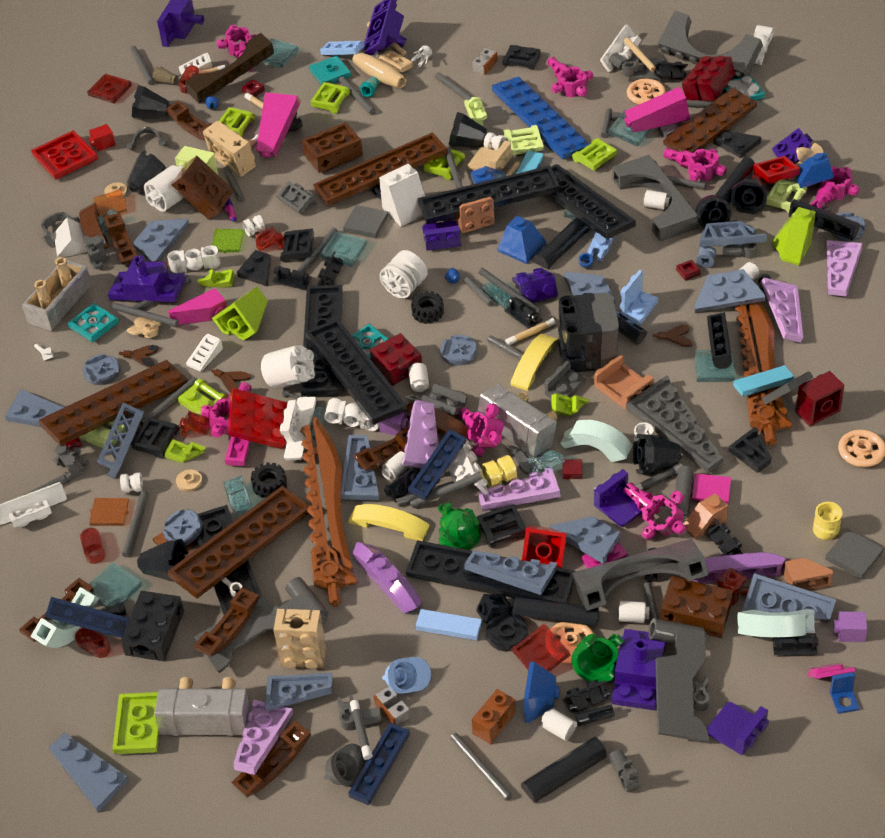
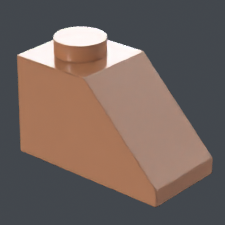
[684,493,728,540]
[783,558,833,590]

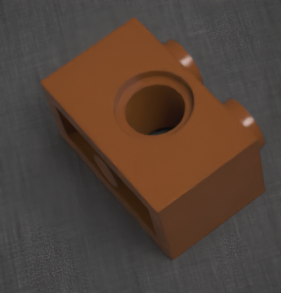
[471,689,516,745]

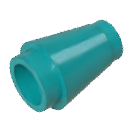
[360,77,379,97]

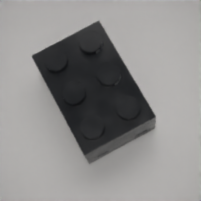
[121,591,184,662]

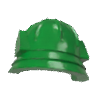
[438,502,481,550]
[571,633,624,682]

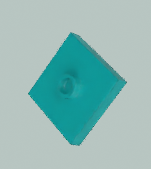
[309,56,351,85]

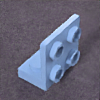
[620,270,658,325]

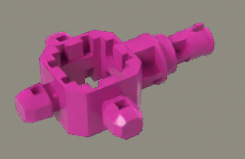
[217,25,258,72]
[547,57,593,97]
[663,148,727,181]
[810,166,860,209]
[201,382,252,438]
[459,403,504,457]
[623,482,687,541]

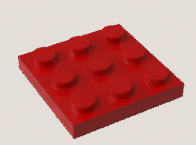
[31,130,98,180]
[228,388,287,449]

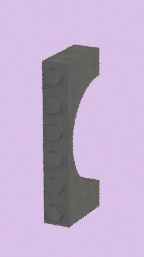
[658,11,763,79]
[612,155,698,242]
[572,539,708,611]

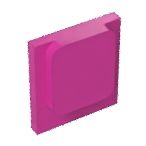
[692,474,731,504]
[807,663,856,679]

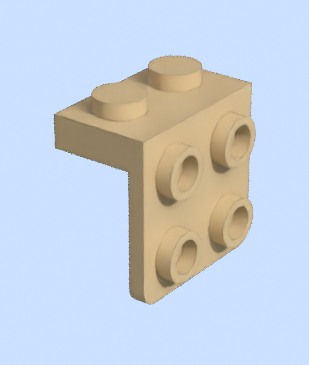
[468,141,513,171]

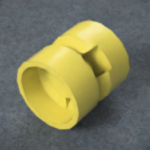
[482,455,517,488]
[813,502,843,540]

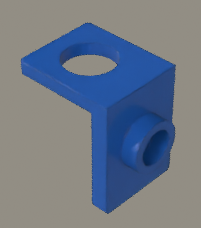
[830,672,859,714]

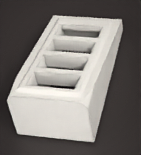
[179,53,212,76]
[186,334,223,372]

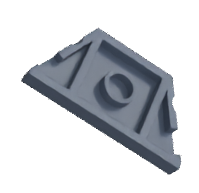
[133,219,189,262]
[699,221,767,247]
[694,269,766,313]
[564,272,615,305]
[550,516,621,564]

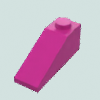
[168,288,227,325]

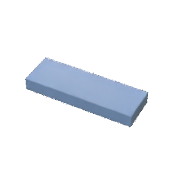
[320,41,365,55]
[416,609,482,640]

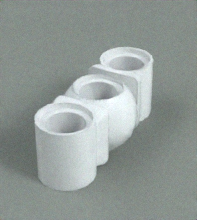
[754,25,774,65]
[167,245,220,273]
[324,398,379,431]

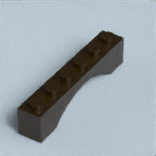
[185,33,274,103]

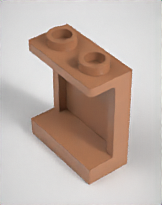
[594,355,654,410]

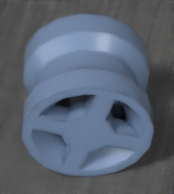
[697,246,717,268]

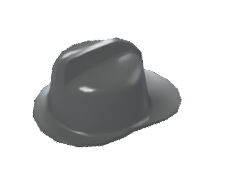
[323,743,367,786]

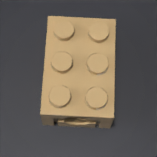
[203,121,256,177]
[274,609,326,669]

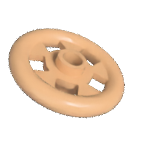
[627,79,666,105]
[838,430,885,467]
[545,621,594,664]

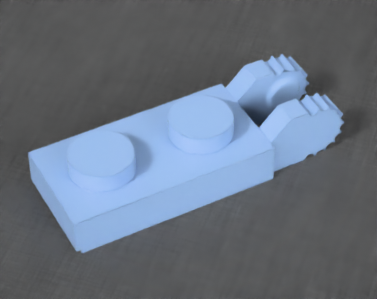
[587,232,615,262]

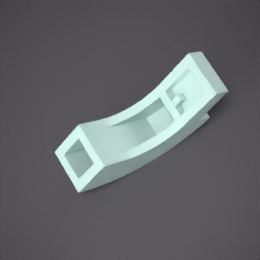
[560,420,633,462]
[31,587,99,648]
[738,609,815,637]

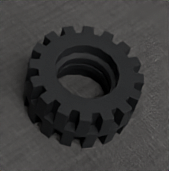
[411,291,444,324]
[251,462,287,498]

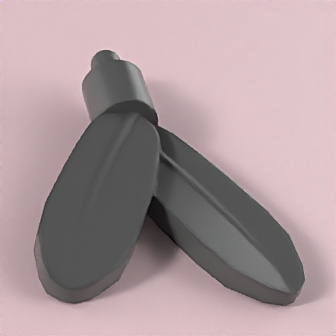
[506,444,546,475]

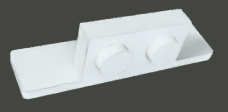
[600,24,641,72]
[280,397,317,460]
[448,439,489,495]
[0,482,67,528]

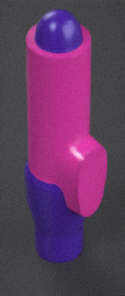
[224,198,237,222]

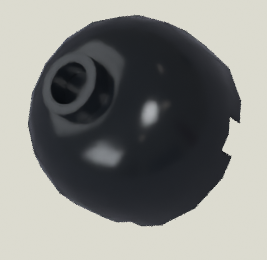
[695,195,732,229]

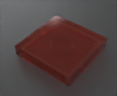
[87,74,132,104]
[511,623,571,672]

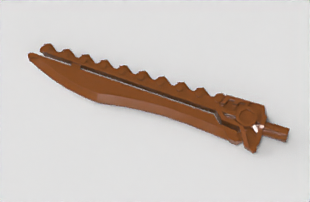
[735,302,792,446]
[300,417,357,607]

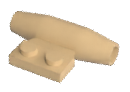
[352,50,413,89]

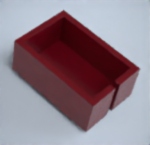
[682,56,736,101]

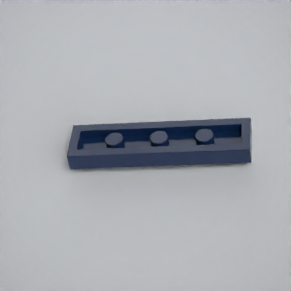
[408,429,466,501]
[45,597,130,638]
[348,722,410,805]

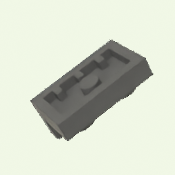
[276,181,317,215]
[544,361,586,398]
[421,383,468,415]

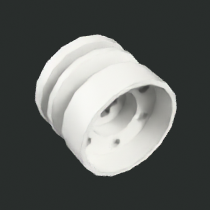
[380,250,428,299]

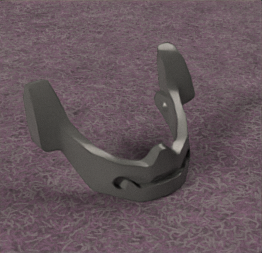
[126,127,167,149]
[41,212,80,248]

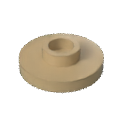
[104,182,127,200]
[176,469,202,492]

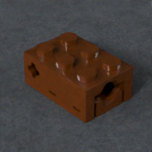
[302,122,363,173]
[171,156,234,220]
[660,576,733,638]

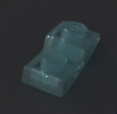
[482,281,511,309]
[223,475,251,512]

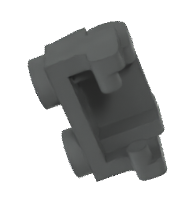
[83,235,110,269]
[53,444,89,481]

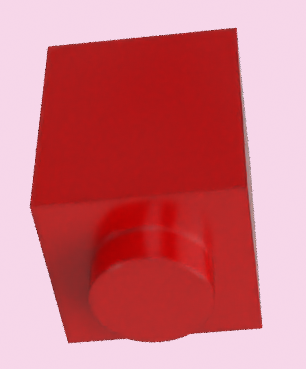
[88,124,116,152]

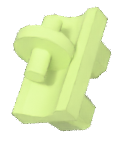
[464,97,487,125]

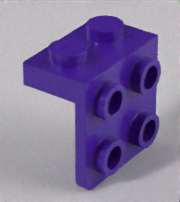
[772,128,813,164]
[422,221,461,251]
[512,268,558,303]
[594,469,642,527]
[707,702,769,756]

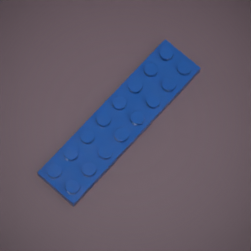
[492,77,590,159]

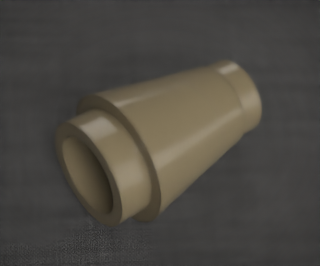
[153,67,178,85]

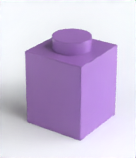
[379,411,409,435]
[834,612,867,642]

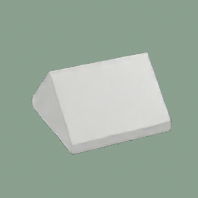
[54,218,87,258]

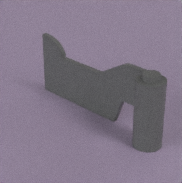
[194,577,329,673]
[648,618,709,743]

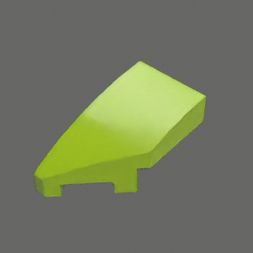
[197,269,235,287]
[551,393,589,417]
[165,439,206,463]

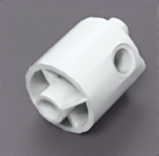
[144,165,184,212]
[261,345,315,389]

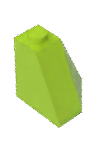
[772,207,816,266]
[212,286,268,340]

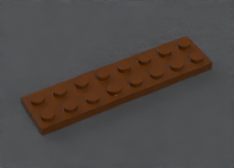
[313,132,448,206]
[39,360,188,446]
[168,486,310,599]

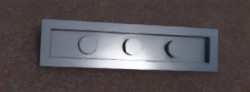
[97,403,144,479]

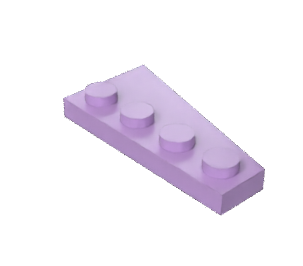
[827,240,863,296]
[761,278,804,343]
[402,400,438,468]
[478,466,560,511]
[233,699,293,775]

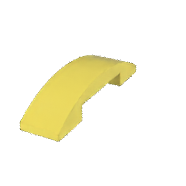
[511,334,558,391]
[348,504,430,541]

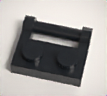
[502,45,541,70]
[280,228,314,263]
[131,417,180,458]
[477,504,526,547]

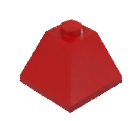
[522,525,567,568]

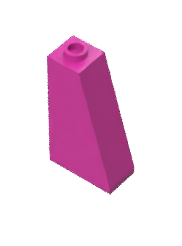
[624,87,690,133]
[256,92,301,158]

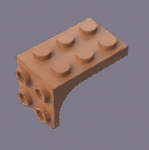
[454,197,495,233]

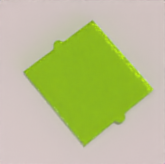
[212,228,244,253]

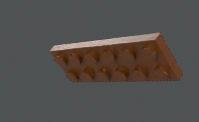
[663,87,757,153]

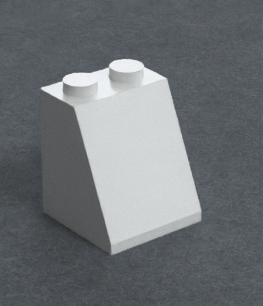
[379,164,425,227]

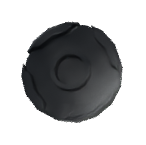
[486,613,528,652]

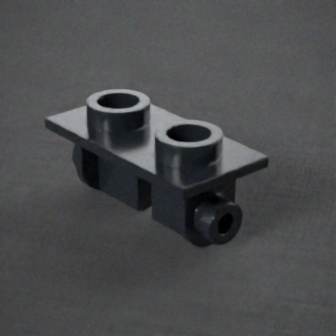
[654,60,688,79]
[318,251,343,286]
[273,266,312,290]
[504,297,542,329]
[384,467,420,502]
[707,519,743,555]
[773,633,819,655]
[563,679,610,712]

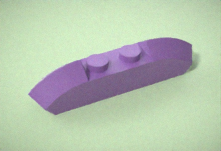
[352,542,422,613]
[691,552,789,584]

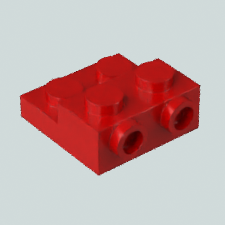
[753,156,800,183]

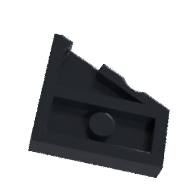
[714,131,761,158]
[237,250,271,286]
[729,427,772,473]

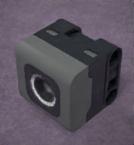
[558,293,619,372]

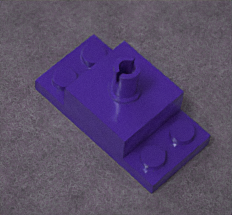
[157,0,204,47]
[362,0,407,55]
[108,256,186,302]
[612,629,666,711]

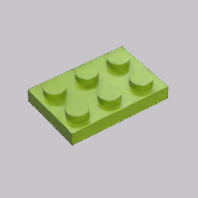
[112,692,159,754]

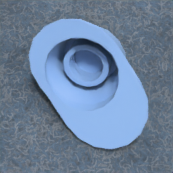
[382,657,431,694]

